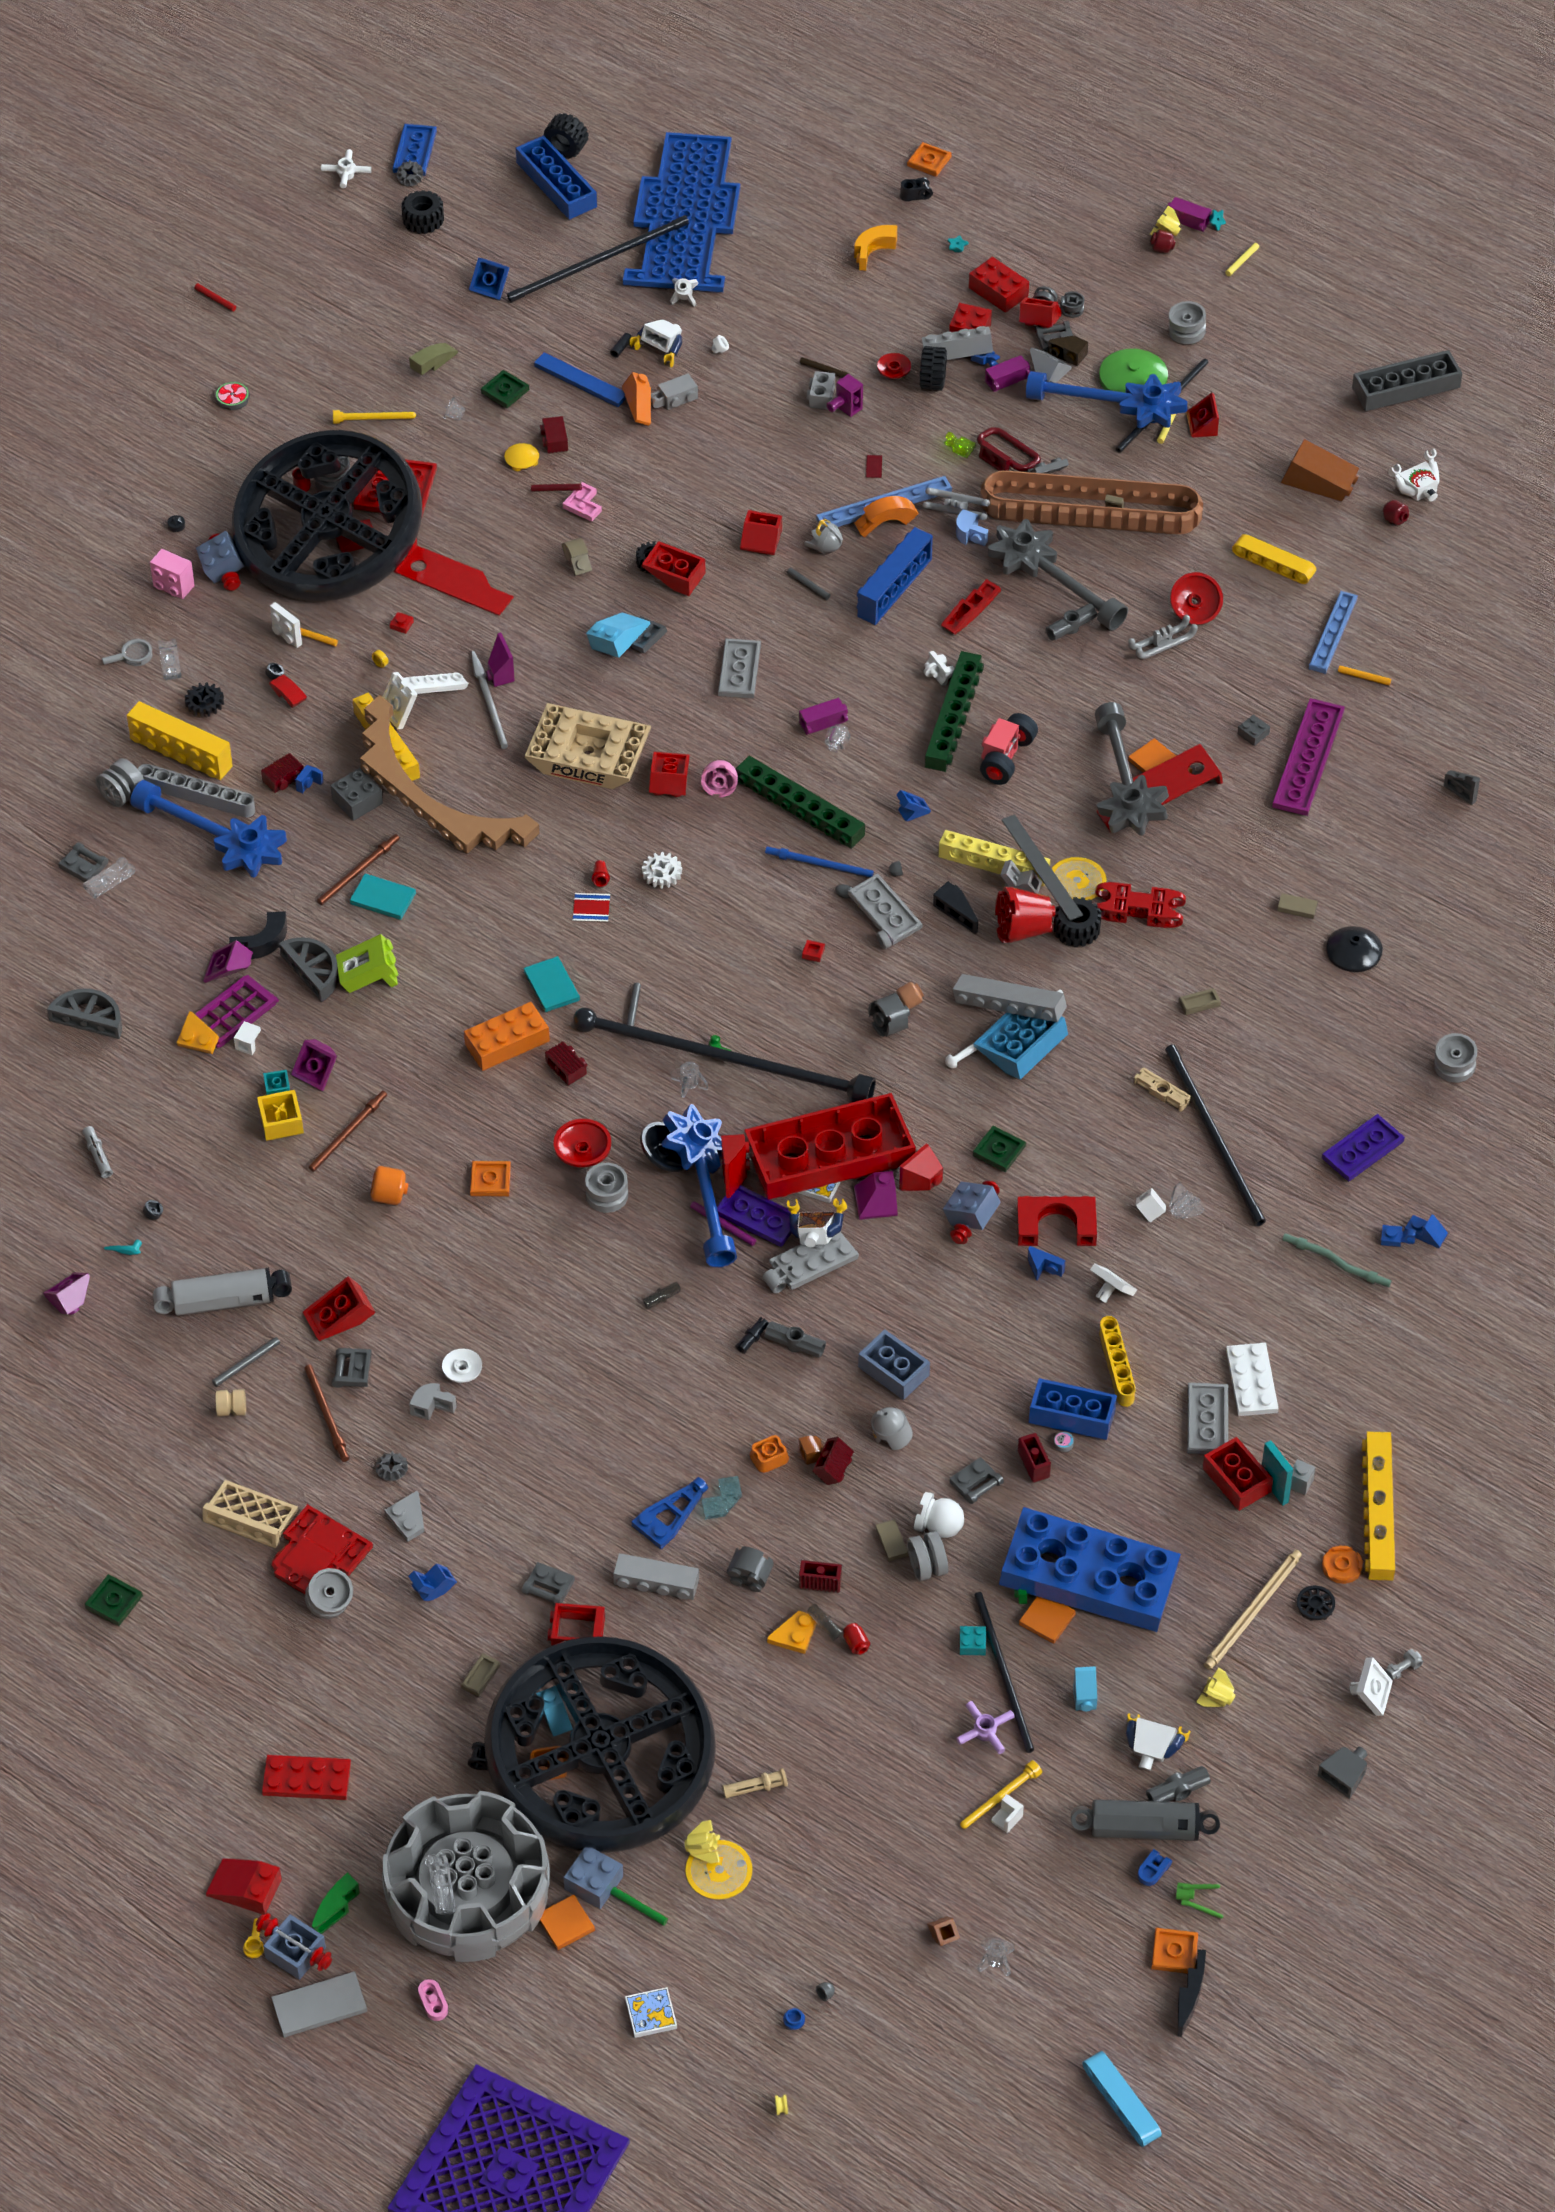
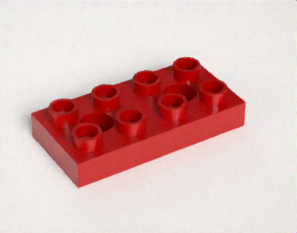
[744,1093,916,1200]

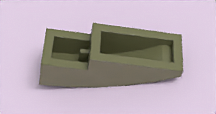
[409,343,458,375]

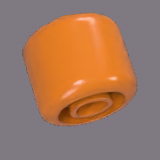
[370,1166,408,1205]

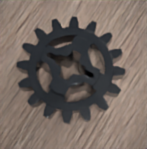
[185,682,224,717]

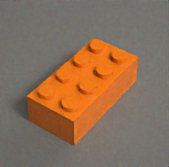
[464,1002,550,1071]

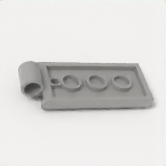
[762,1232,859,1294]

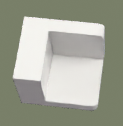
[234,1021,261,1055]
[1136,1188,1166,1222]
[991,1794,1024,1833]

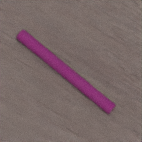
[690,1201,756,1246]

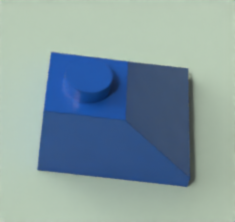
[469,257,510,300]

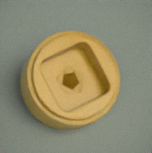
[372,650,389,668]

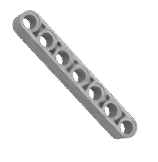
[138,764,255,817]

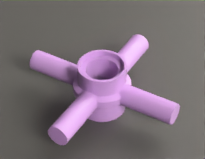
[956,1701,1014,1754]

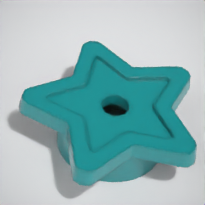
[1209,210,1226,231]
[948,235,969,252]

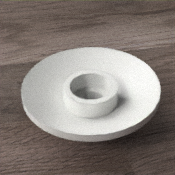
[442,1349,482,1383]

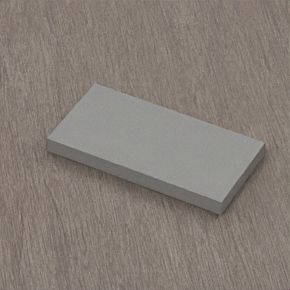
[718,638,761,698]
[848,873,923,945]
[1187,1383,1228,1454]
[271,1971,367,2037]

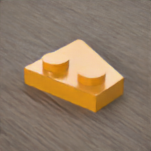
[177,1011,219,1054]
[767,1611,818,1654]

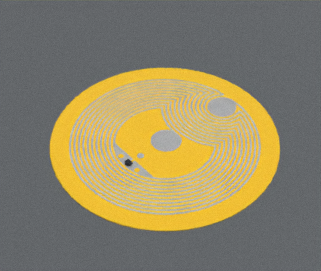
[1052,857,1107,900]
[686,1840,752,1899]

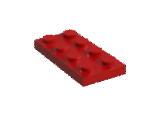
[262,1755,351,1800]

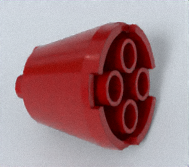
[995,887,1055,943]

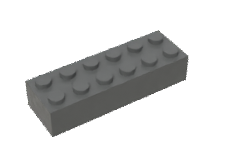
[1352,350,1462,411]

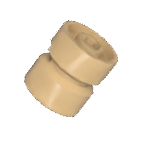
[216,1389,246,1417]

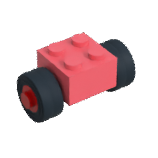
[980,713,1038,785]

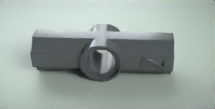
[1046,603,1097,641]
[765,1321,826,1358]
[1146,1766,1211,1802]

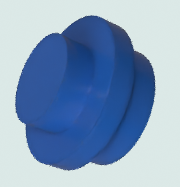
[783,2008,805,2030]

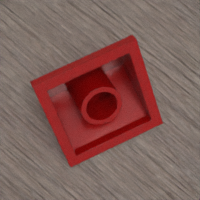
[1186,393,1219,438]

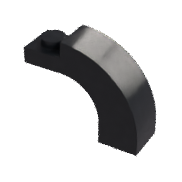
[229,911,287,959]

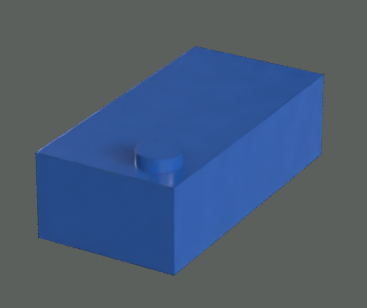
[1029,1378,1117,1440]

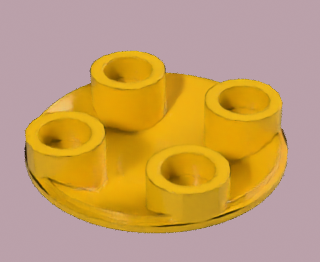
[504,443,539,471]

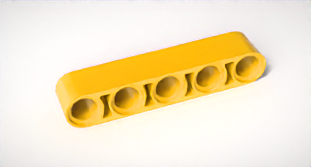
[1232,534,1316,584]
[1099,1316,1135,1407]

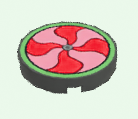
[215,382,250,410]

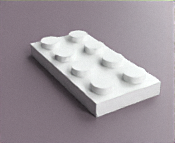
[1226,1343,1279,1416]

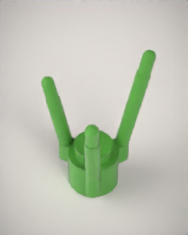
[1176,1882,1223,1919]

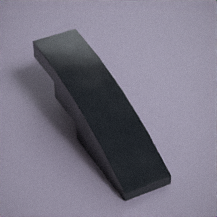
[1177,1949,1206,2037]

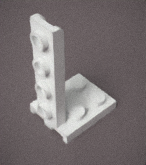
[383,672,469,729]

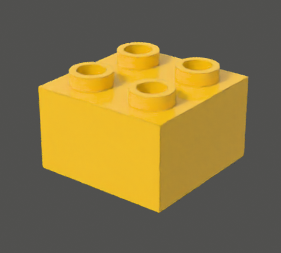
[257,1090,304,1141]

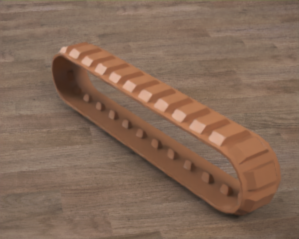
[980,471,1203,534]

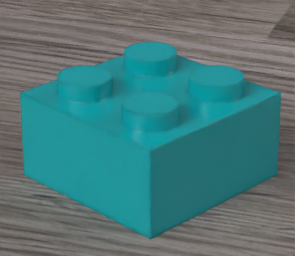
[263,1070,290,1095]
[960,1626,986,1656]

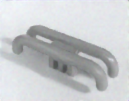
[923,488,990,520]
[1128,615,1198,659]

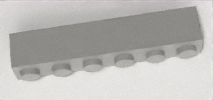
[953,974,1067,1022]

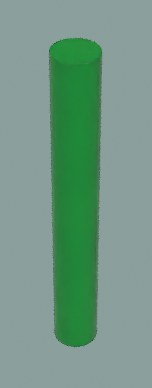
[610,1887,668,1926]

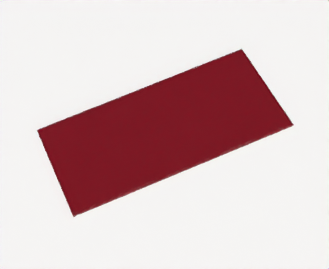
[866,455,882,478]

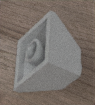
[1030,347,1072,383]

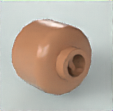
[896,982,924,1009]

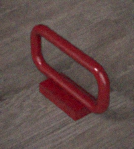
[977,427,1041,472]

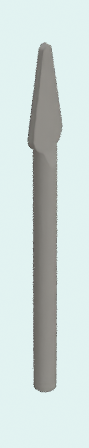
[471,651,508,749]

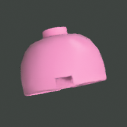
[701,760,738,797]

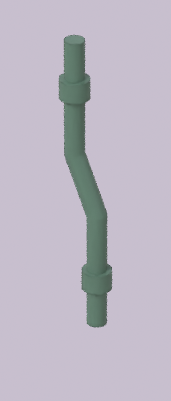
[1282,1233,1392,1288]

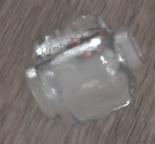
[824,724,851,752]

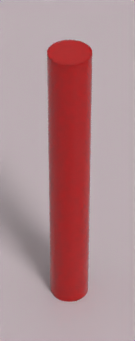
[194,283,236,311]

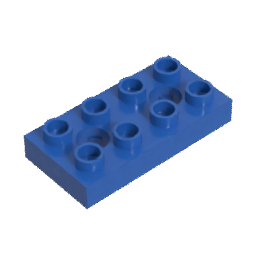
[999,1507,1181,1632]

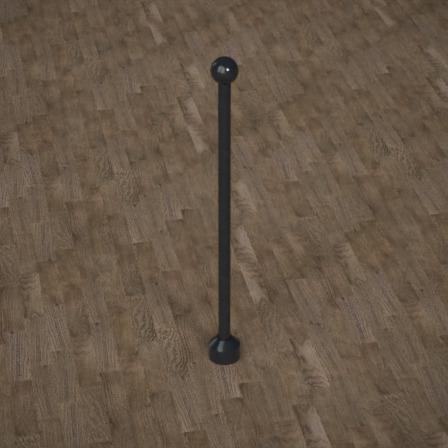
[573,1008,876,1102]

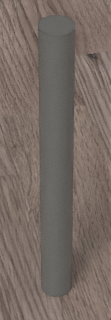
[212,1337,280,1387]

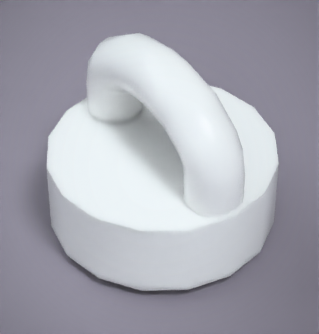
[712,335,729,354]

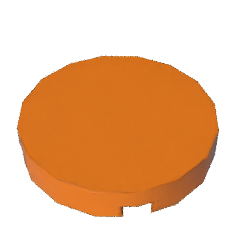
[1322,1545,1363,1584]

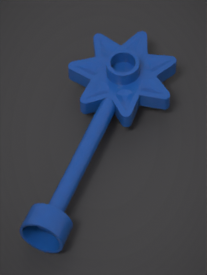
[1026,371,1187,428]
[131,780,287,878]
[661,1104,737,1267]

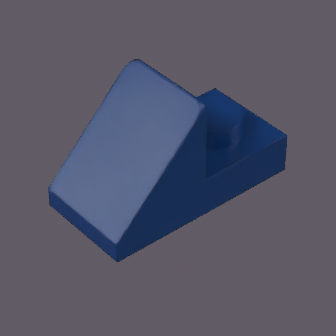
[896,790,931,821]
[1404,1214,1448,1248]
[1028,1246,1066,1280]

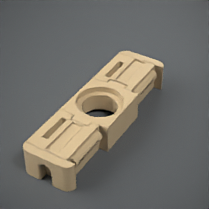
[1134,1068,1190,1112]

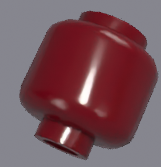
[1150,229,1176,254]
[1383,500,1409,525]

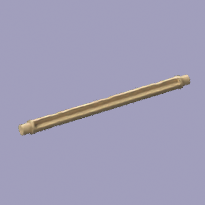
[1204,1549,1302,1670]

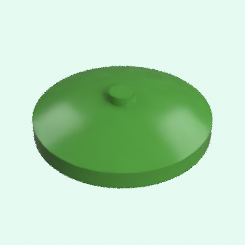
[1099,349,1168,393]

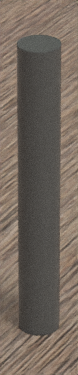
[787,567,831,600]
[627,983,641,1026]

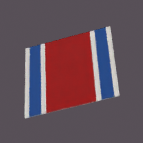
[573,893,610,921]

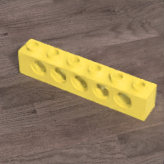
[939,830,1050,887]

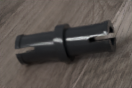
[735,1317,769,1354]

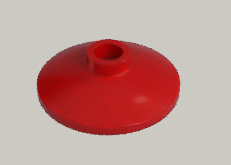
[877,353,911,379]

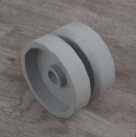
[1169,301,1206,344]
[1434,1033,1477,1083]
[585,1162,628,1213]
[907,1531,948,1582]
[305,1568,353,1619]

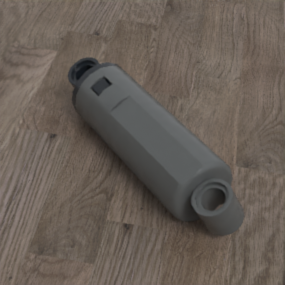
[1071,1799,1220,1841]

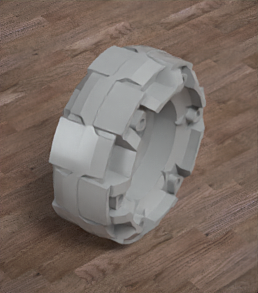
[382,1791,550,1962]

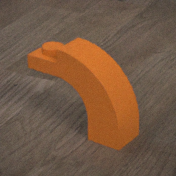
[854,496,919,537]

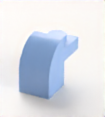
[956,509,988,546]

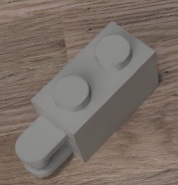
[651,373,698,410]

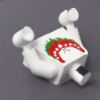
[1388,449,1439,501]

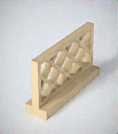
[203,1480,298,1548]

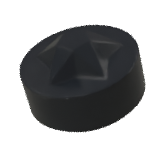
[167,515,185,532]
[265,663,284,680]
[143,1200,163,1220]

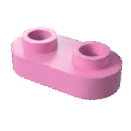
[418,1979,448,2021]

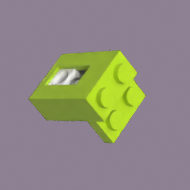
[336,934,398,993]

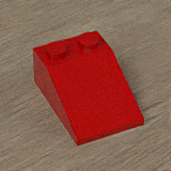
[642,541,706,596]
[649,752,690,797]
[721,1134,750,1198]
[303,1276,376,1341]
[206,1858,282,1915]

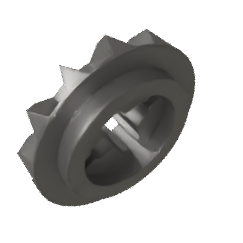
[397,160,423,186]
[375,1451,408,1481]

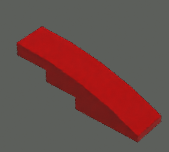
[941,579,1001,635]

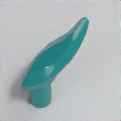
[104,1239,142,1255]

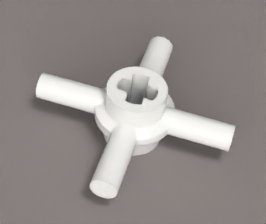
[321,149,371,188]

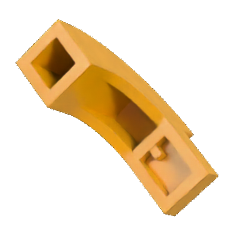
[854,225,898,271]

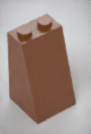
[1281,439,1359,502]

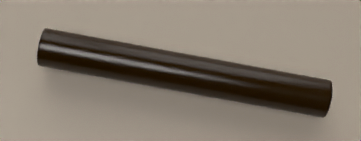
[800,357,849,378]

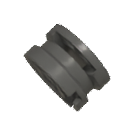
[1032,286,1058,302]
[1060,291,1085,318]

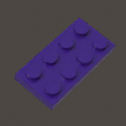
[1322,1114,1405,1182]
[717,1185,792,1247]

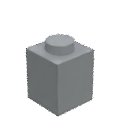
[1291,1459,1316,1495]

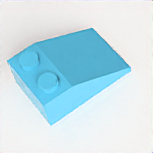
[586,612,650,658]

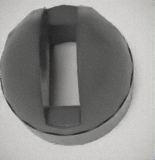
[889,861,903,876]
[816,1982,835,2001]

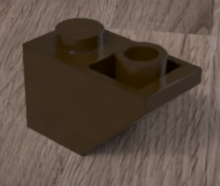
[1048,336,1088,366]

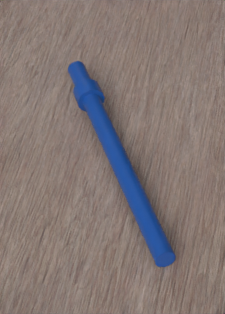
[765,846,874,878]

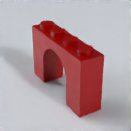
[1017,1196,1097,1246]

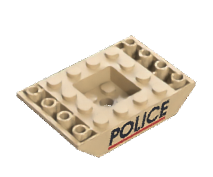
[525,703,651,789]

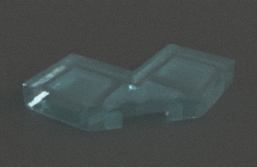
[702,1476,742,1520]

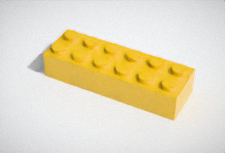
[127,701,233,781]

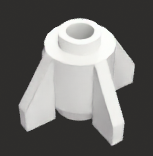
[670,278,698,306]

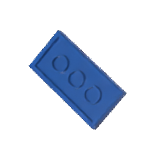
[392,124,437,176]

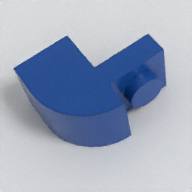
[408,1564,457,1601]

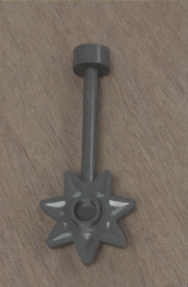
[988,519,1128,631]
[1095,702,1169,835]

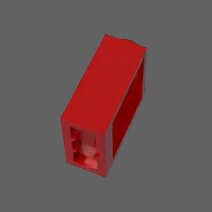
[547,1603,605,1646]

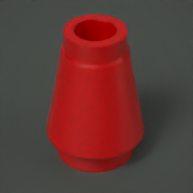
[591,860,610,887]

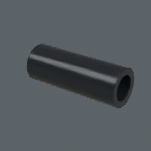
[610,333,632,358]

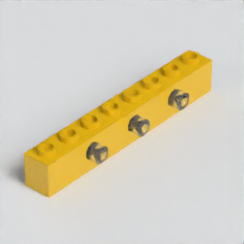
[1362,1431,1395,1581]

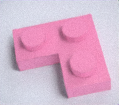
[563,482,602,522]

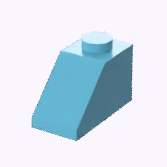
[1073,1666,1097,1712]
[536,1686,573,1737]

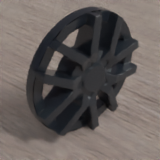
[1297,1585,1335,1621]

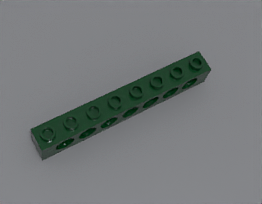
[925,651,984,772]
[736,755,865,849]

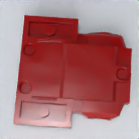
[271,1504,373,1594]

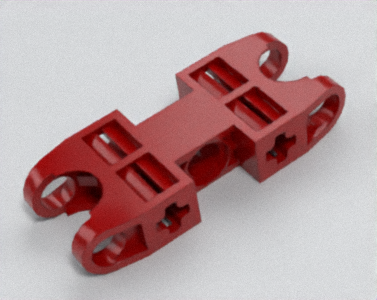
[1095,882,1186,928]

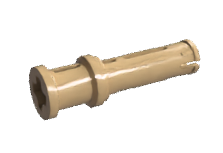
[722,1768,788,1799]

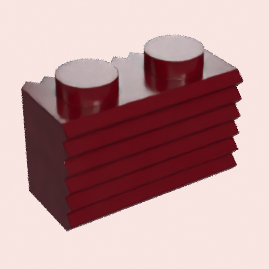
[540,416,568,454]
[261,753,304,793]
[545,1041,587,1086]
[1017,1433,1051,1483]
[812,1436,854,1485]
[799,1560,842,1593]

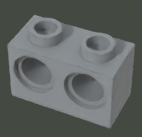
[806,371,835,410]

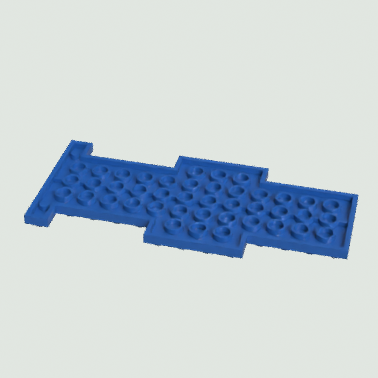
[623,132,740,292]

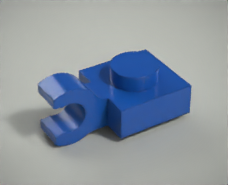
[971,351,1000,367]
[1381,1225,1416,1247]

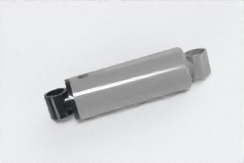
[153,1267,292,1316]

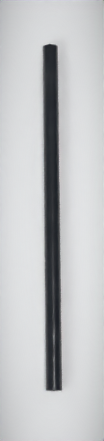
[1116,358,1208,453]
[974,1592,1034,1753]

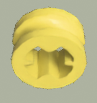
[775,2094,788,2115]

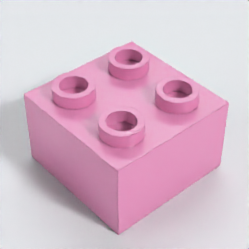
[150,549,195,599]

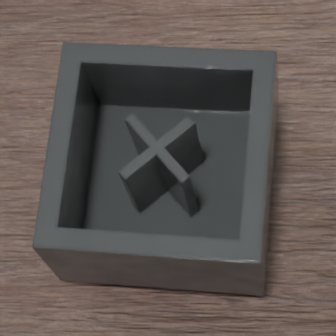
[330,768,383,821]

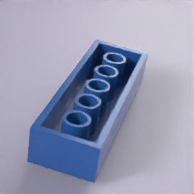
[516,135,597,220]
[856,527,933,625]

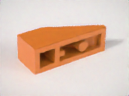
[622,372,651,426]

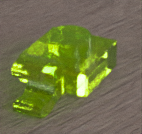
[944,432,976,458]

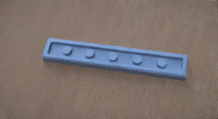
[1309,591,1358,674]

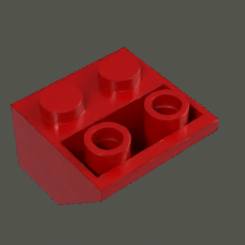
[1019,297,1062,328]
[740,510,782,555]

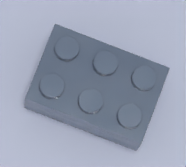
[858,1329,930,1400]

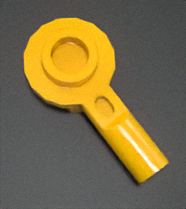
[243,1918,264,1959]

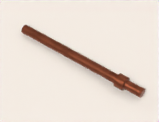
[317,834,400,905]
[309,1090,387,1172]
[304,1365,349,1462]

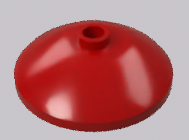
[1170,572,1223,625]
[553,1119,611,1167]

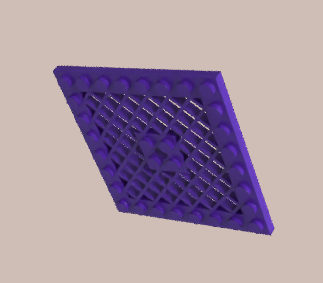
[388,2064,630,2212]

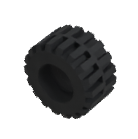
[543,113,589,159]
[401,190,444,234]
[919,346,947,391]
[1054,897,1101,947]

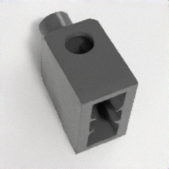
[1318,1747,1368,1799]

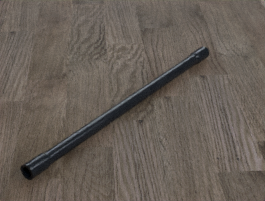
[507,215,689,302]
[1165,1045,1266,1226]

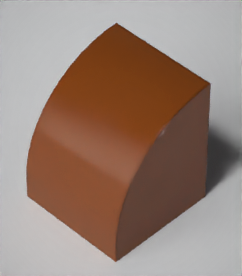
[799,1436,824,1465]
[927,1916,960,1946]

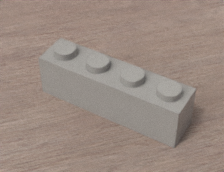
[922,326,993,360]
[613,1553,699,1600]

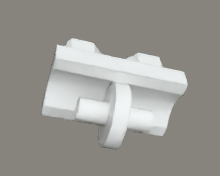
[924,651,955,686]

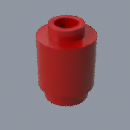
[292,468,311,492]
[843,1623,870,1655]

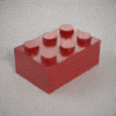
[969,256,1029,313]
[1203,1436,1273,1511]

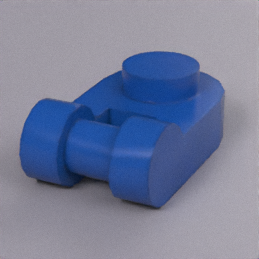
[1138,1849,1172,1886]

